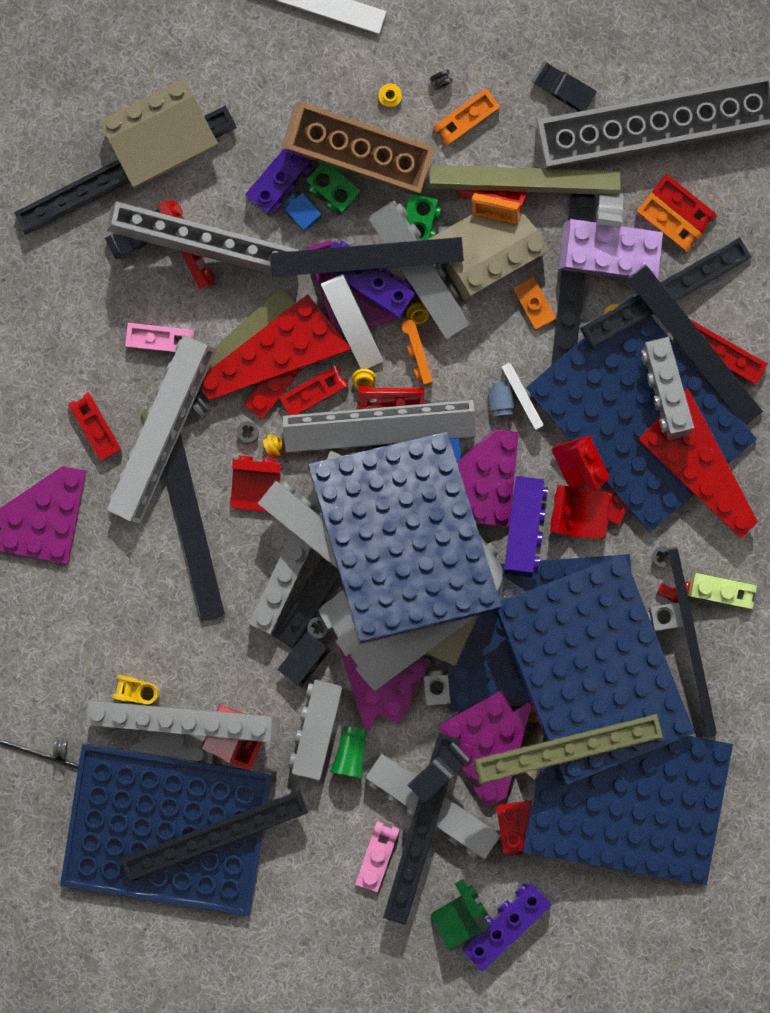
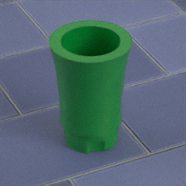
[330,726,367,779]

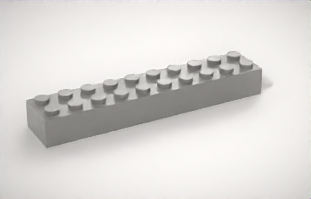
[536,76,770,169]

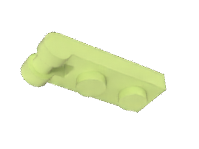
[688,573,757,609]

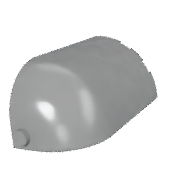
[318,537,502,691]

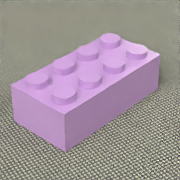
[558,219,663,279]

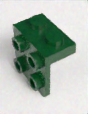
[431,879,491,951]

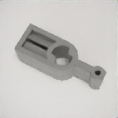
[596,193,623,228]

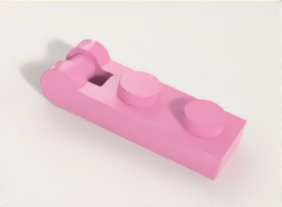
[125,323,195,353]
[355,821,399,892]

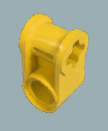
[112,674,160,704]

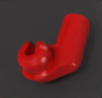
[656,581,690,602]

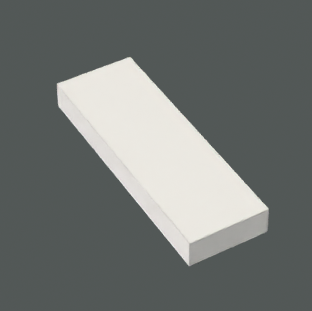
[502,363,544,430]

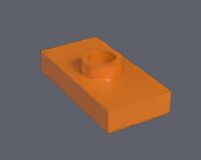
[472,193,520,225]
[513,277,556,330]

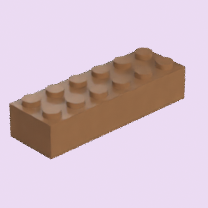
[281,102,434,194]

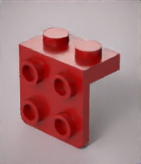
[552,435,610,492]
[230,455,282,512]
[550,485,612,540]
[496,800,531,856]

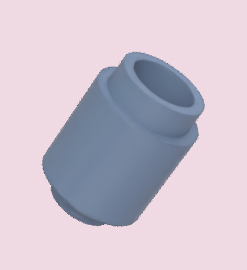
[488,381,514,417]

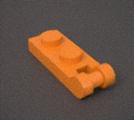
[433,88,500,147]
[636,192,702,253]
[401,320,433,386]

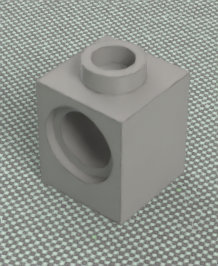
[647,603,683,631]
[424,670,450,706]

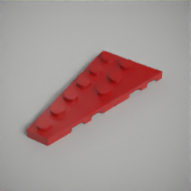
[200,294,352,401]
[637,388,758,539]

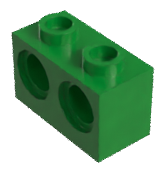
[306,164,361,215]
[406,193,441,240]

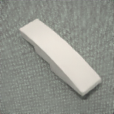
[321,274,383,369]

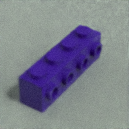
[245,150,314,215]
[328,241,415,319]
[504,476,548,577]
[462,883,552,971]

